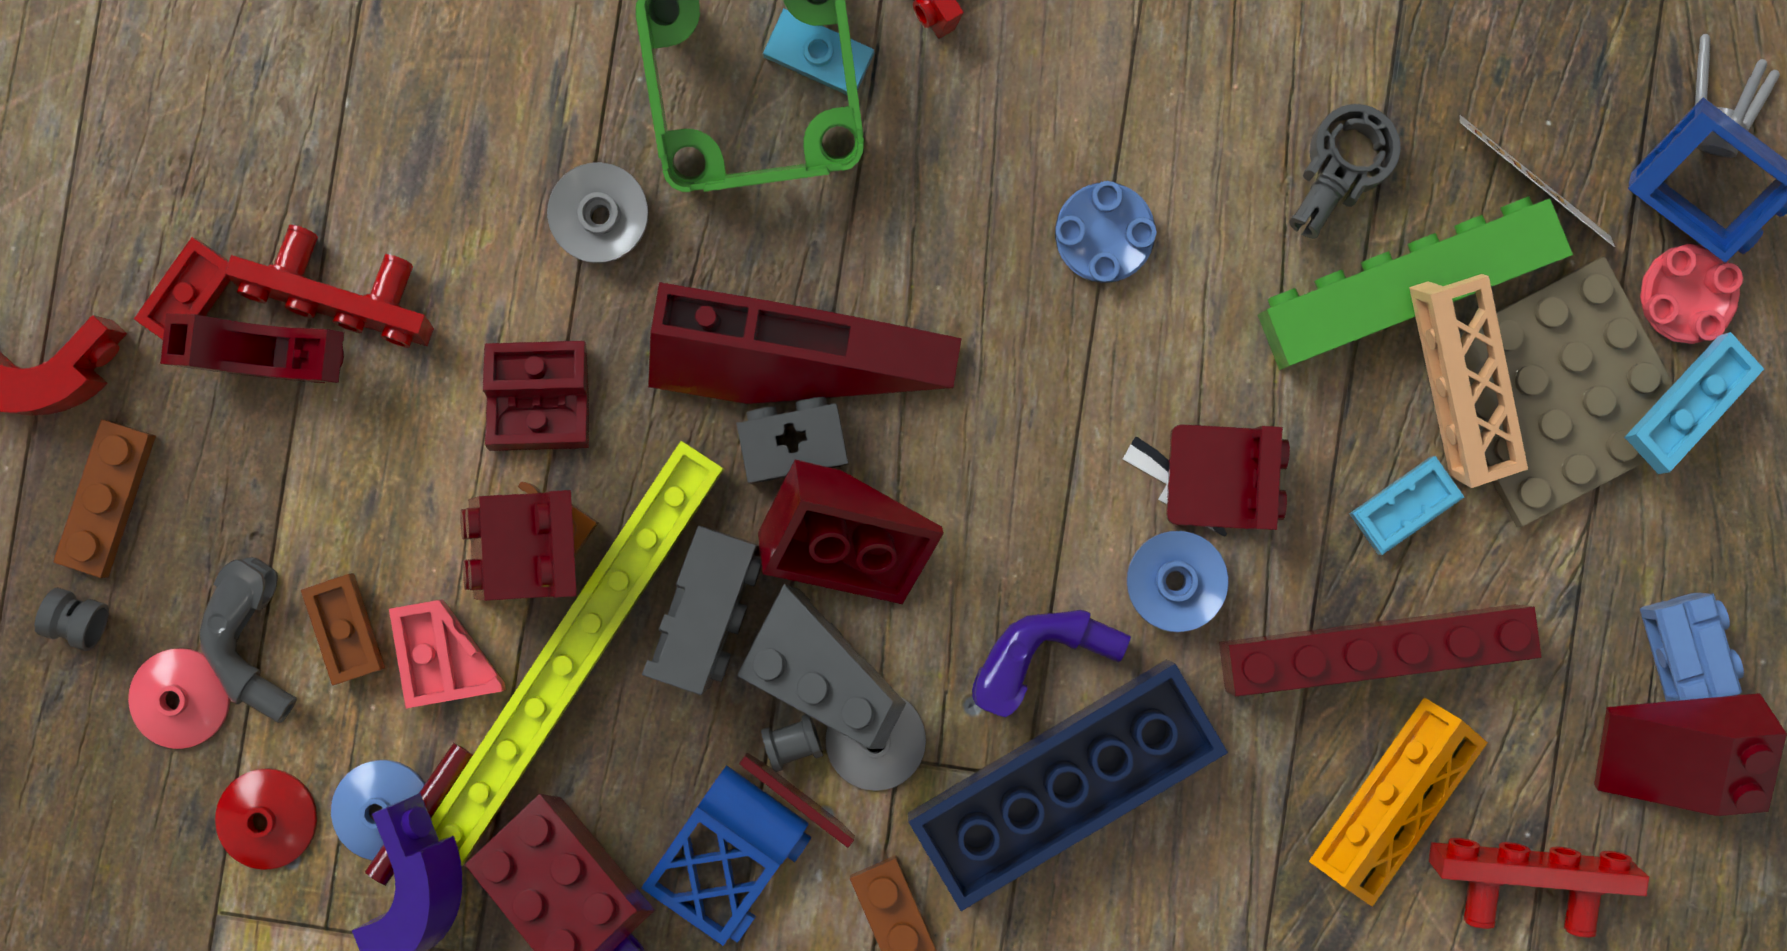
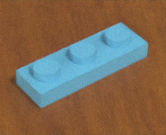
[1624,332,1764,474]

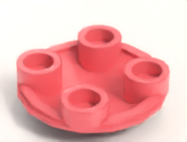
[1640,244,1743,344]

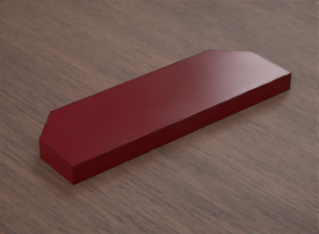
[739,753,855,848]

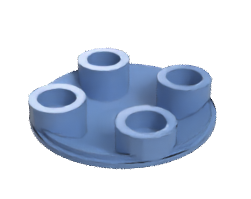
[1055,181,1157,283]

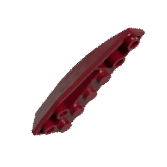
[648,282,962,404]

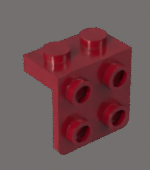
[1166,424,1290,530]

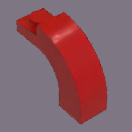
[0,315,127,415]

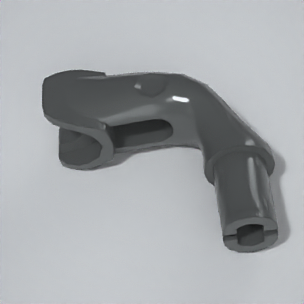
[199,557,297,723]

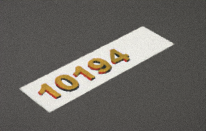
[1460,115,1615,247]

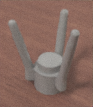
[1695,34,1780,158]

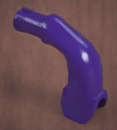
[972,610,1131,717]

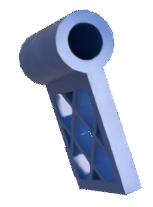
[641,765,812,946]

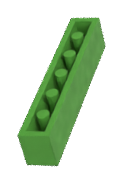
[1258,196,1573,370]

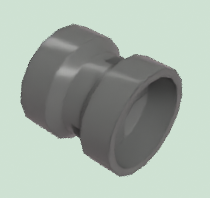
[34,587,109,651]

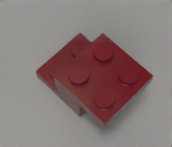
[460,490,577,601]

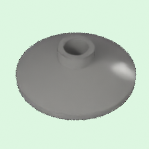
[547,162,649,263]
[826,696,926,791]

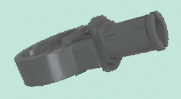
[1289,104,1401,239]

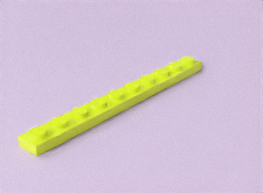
[431,441,724,866]

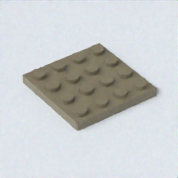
[1459,256,1673,527]

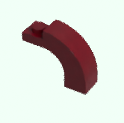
[160,313,345,384]

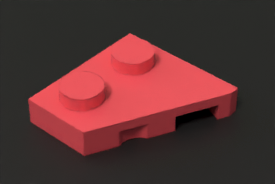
[389,599,506,709]

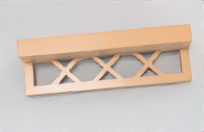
[1409,274,1528,488]

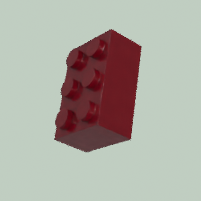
[465,794,655,951]

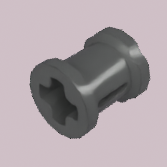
[761,714,824,773]

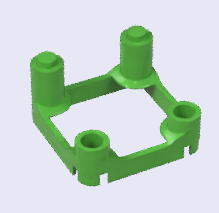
[635,0,864,192]

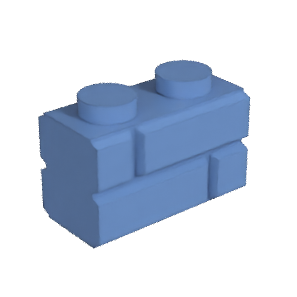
[1639,593,1744,702]

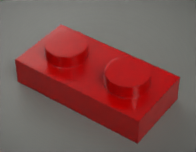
[134,237,231,340]

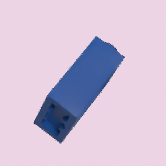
[1628,97,1787,263]

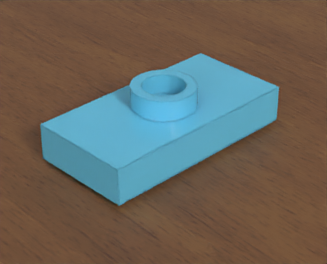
[763,8,875,95]
[1349,456,1464,555]

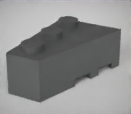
[642,526,762,695]
[737,584,906,749]

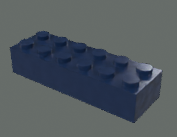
[908,659,1228,911]

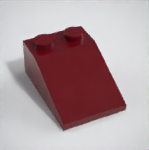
[758,459,944,604]
[1594,693,1787,816]

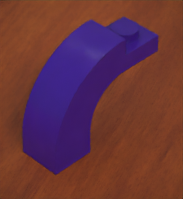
[352,793,463,951]

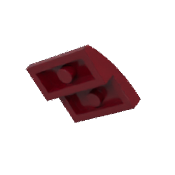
[483,341,589,451]

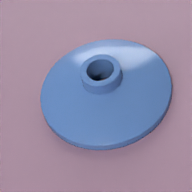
[1127,531,1228,632]
[331,760,425,860]

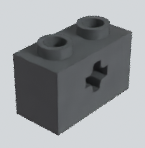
[736,397,849,484]

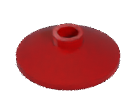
[215,768,317,870]

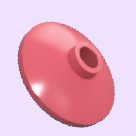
[128,648,230,749]

